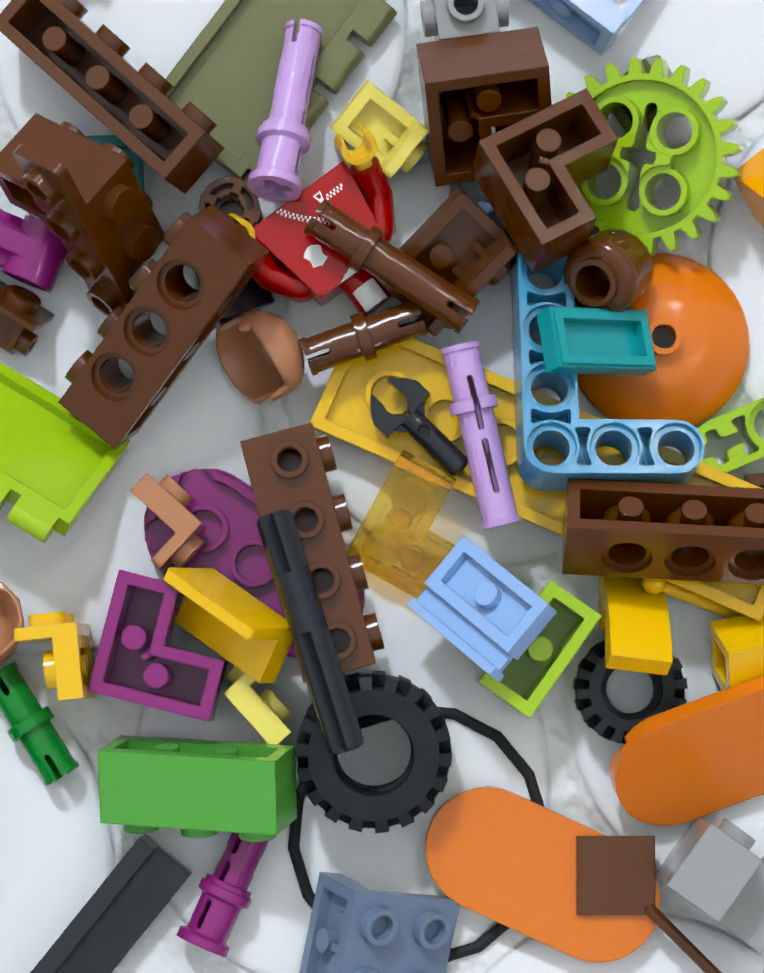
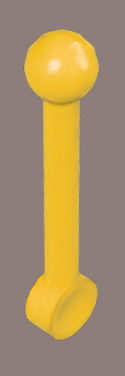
[642,578,741,618]

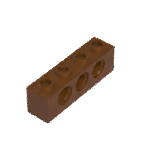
[58,204,270,449]
[562,478,764,585]

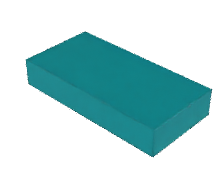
[536,306,657,376]

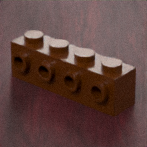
[0,0,225,194]
[240,422,384,683]

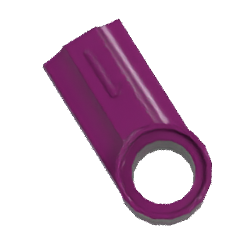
[0,209,68,293]

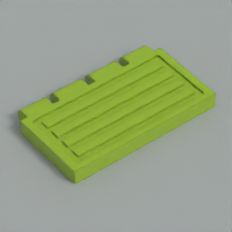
[0,362,130,543]

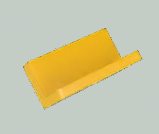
[163,567,293,683]

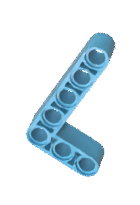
[511,250,705,492]

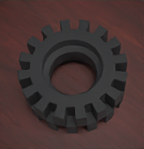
[573,640,688,744]

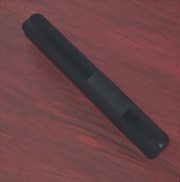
[257,510,364,755]

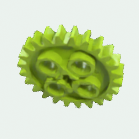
[566,57,744,256]

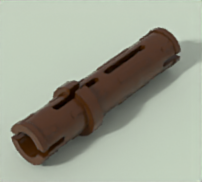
[304,199,481,334]

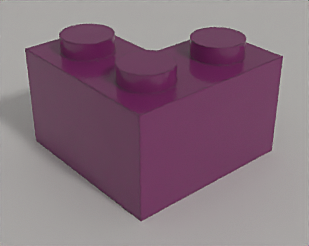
[87,569,228,722]

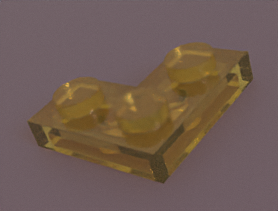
[347,449,457,598]

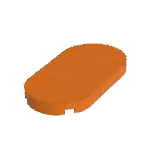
[610,675,764,826]
[425,786,660,963]

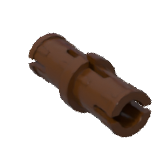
[299,300,428,376]

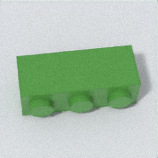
[98,735,297,842]

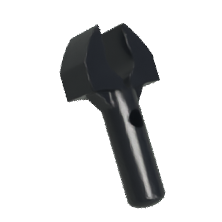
[370,377,468,476]

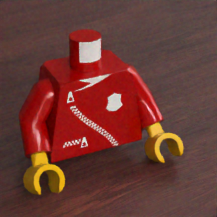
[228,123,396,317]

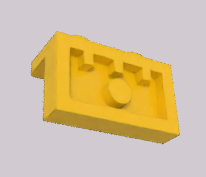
[14,611,97,701]

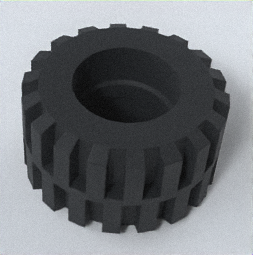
[295,671,452,833]

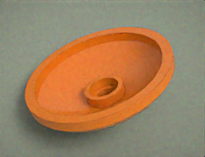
[576,253,749,426]

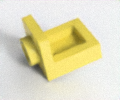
[330,79,428,179]

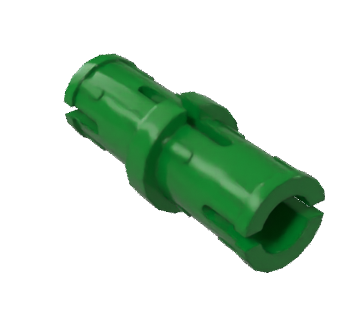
[0,662,80,787]

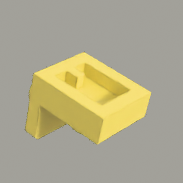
[223,666,293,744]

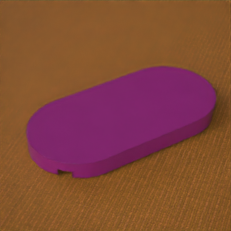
[144,469,365,658]

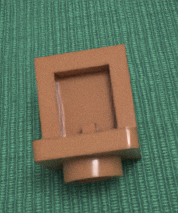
[130,473,206,571]

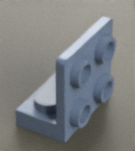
[299,872,459,973]

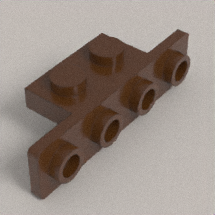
[12,143,165,316]

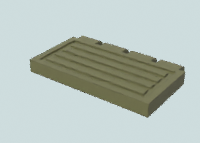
[166,0,397,180]

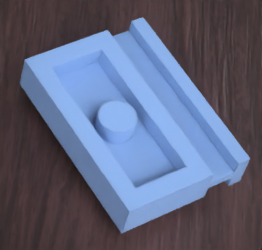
[406,535,557,682]

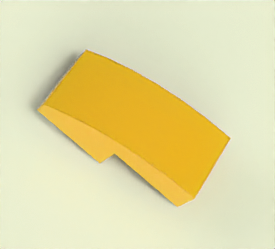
[598,576,673,676]

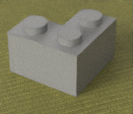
[655,815,764,954]

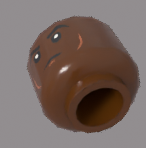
[563,229,653,312]

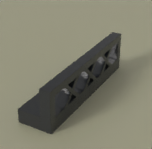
[30,834,192,973]

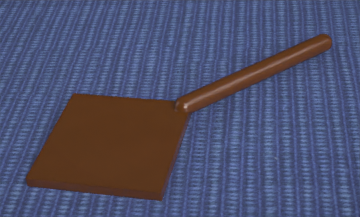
[576,836,722,973]

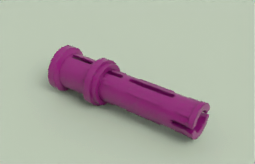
[177,832,269,957]

